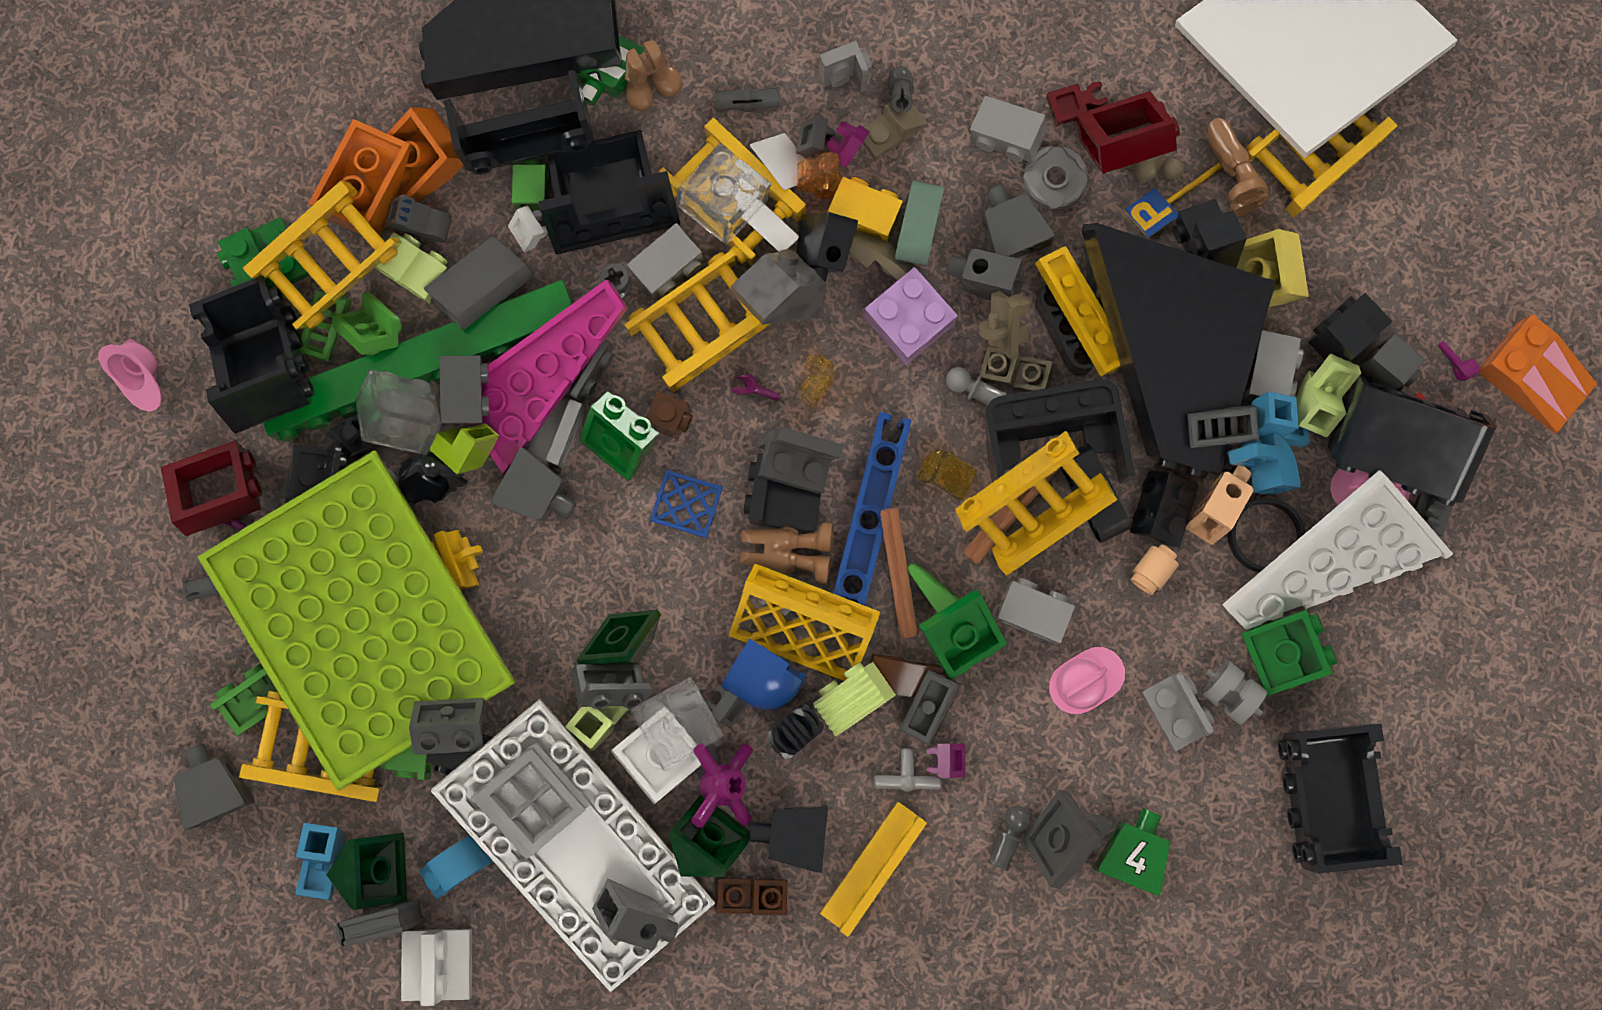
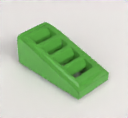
[300,289,352,362]
[907,563,961,613]

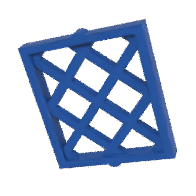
[650,469,723,538]

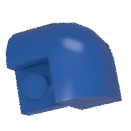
[722,638,807,711]

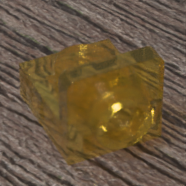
[800,353,836,409]
[917,451,977,500]

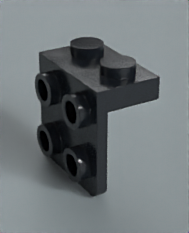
[285,444,346,504]
[744,453,821,532]

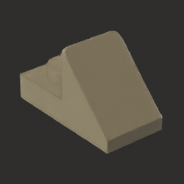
[863,103,928,161]

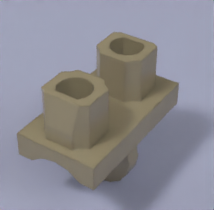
[979,291,1030,359]

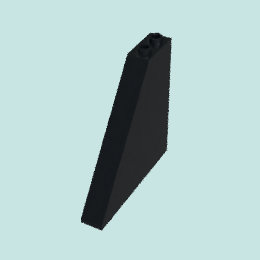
[419,0,623,100]
[1081,223,1276,478]

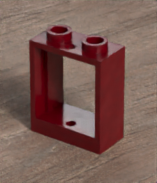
[1077,91,1180,174]
[161,440,262,537]

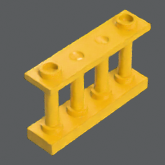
[1245,114,1398,218]
[659,117,807,266]
[243,181,402,330]
[624,250,771,393]
[955,431,1118,576]
[239,691,382,802]

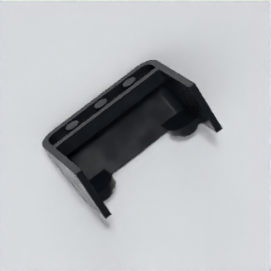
[444,70,593,175]
[985,379,1135,484]

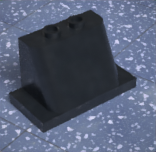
[539,130,681,255]

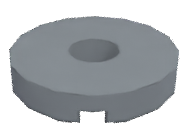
[1023,146,1088,210]

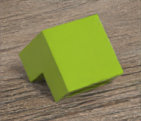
[428,423,500,474]

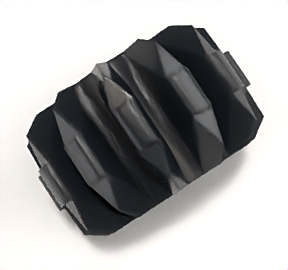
[767,704,824,759]

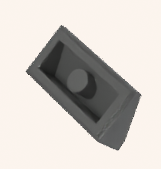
[899,670,961,745]

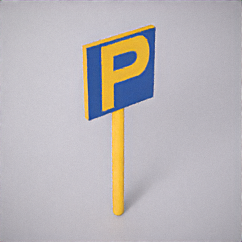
[1124,162,1223,239]

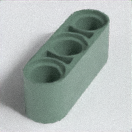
[895,180,944,266]

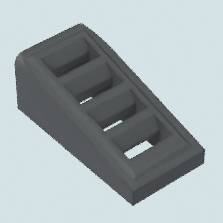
[1187,405,1259,448]

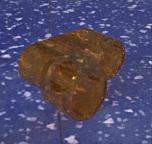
[797,152,841,200]

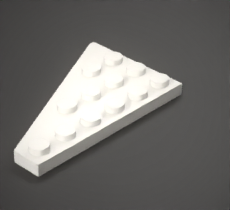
[1222,470,1453,630]

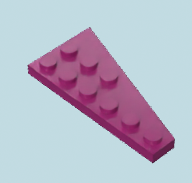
[470,280,628,474]

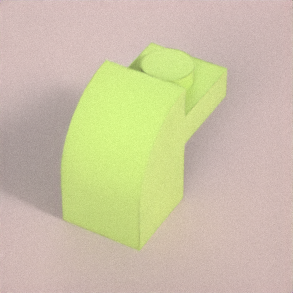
[1296,354,1361,438]
[565,706,629,751]

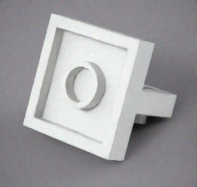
[611,707,701,804]
[401,929,472,1006]

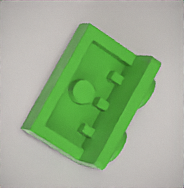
[332,292,401,355]
[210,664,278,736]

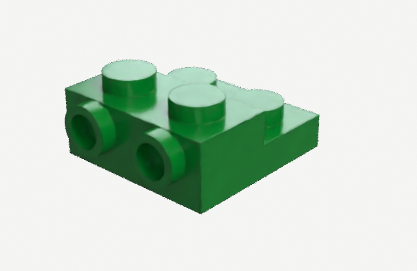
[217,217,310,287]
[579,391,659,482]
[919,589,1007,680]
[1242,608,1338,696]

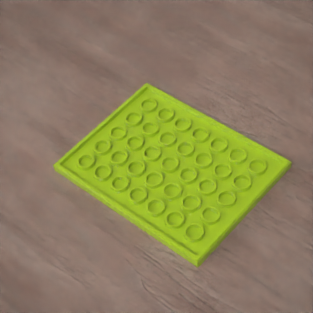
[197,451,516,791]

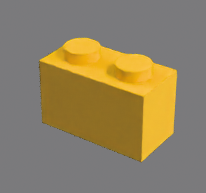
[828,177,903,242]

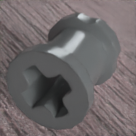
[600,263,632,298]

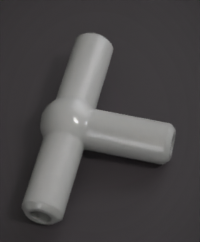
[873,748,942,792]

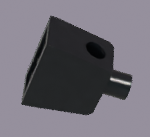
[796,212,858,282]
[750,805,828,873]

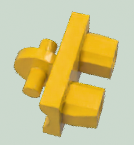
[432,530,483,589]

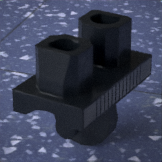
[327,406,393,458]

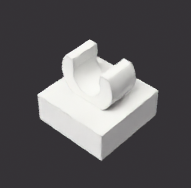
[508,206,548,252]

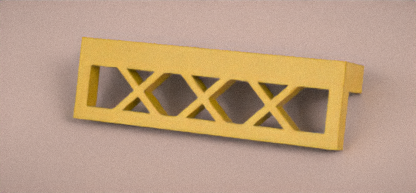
[1035,246,1121,377]
[820,801,927,937]

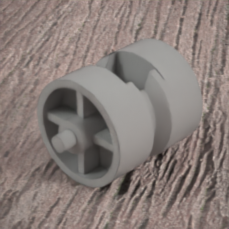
[1201,661,1267,725]

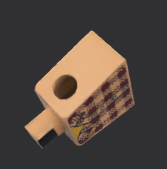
[1186,465,1254,545]

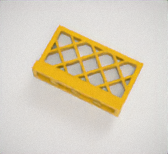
[729,563,880,681]

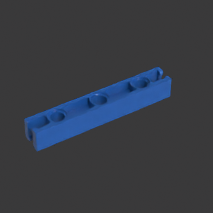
[833,412,912,606]

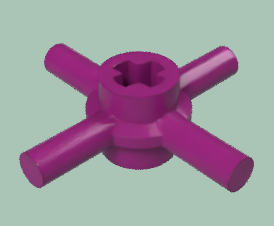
[692,744,753,828]

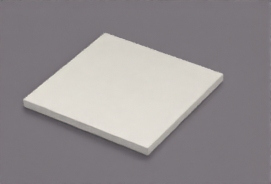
[1175,0,1457,158]

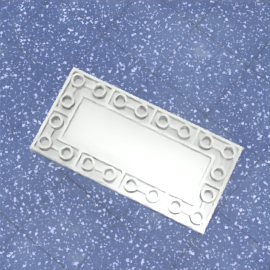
[431,699,715,992]

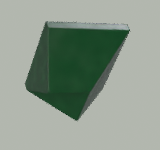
[576,609,661,664]
[668,795,750,877]
[326,833,407,910]

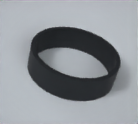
[1228,498,1305,572]

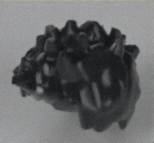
[396,452,468,504]

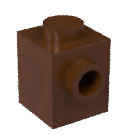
[646,391,693,440]

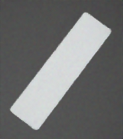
[714,174,799,252]

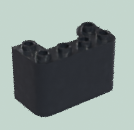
[189,275,315,434]
[1327,373,1497,506]
[1278,724,1403,874]

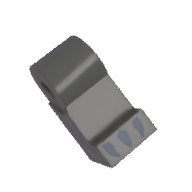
[384,195,452,243]

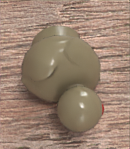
[1126,154,1183,183]

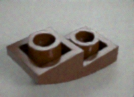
[870,654,943,697]
[715,878,788,915]

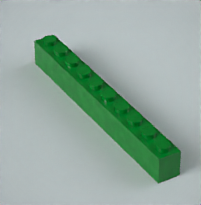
[263,280,573,442]

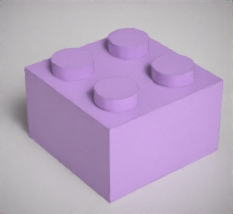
[864,267,958,365]

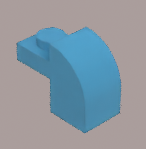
[1250,392,1310,448]
[1228,433,1301,495]
[295,823,346,901]
[419,835,493,900]

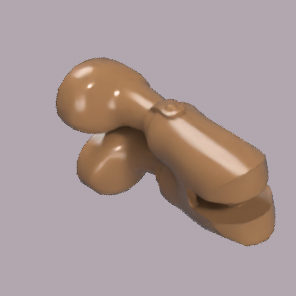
[625,40,682,111]
[1207,118,1269,217]
[739,522,834,585]

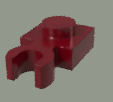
[1046,82,1108,127]

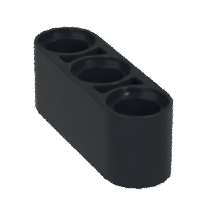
[1036,284,1094,375]
[1060,443,1131,543]

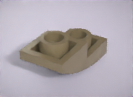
[849,230,914,281]
[979,346,1055,392]

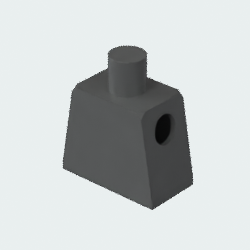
[982,185,1055,259]
[946,248,1025,301]
[490,447,577,521]
[174,743,255,830]
[592,879,678,950]

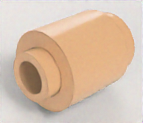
[1130,544,1179,595]

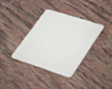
[750,133,818,190]

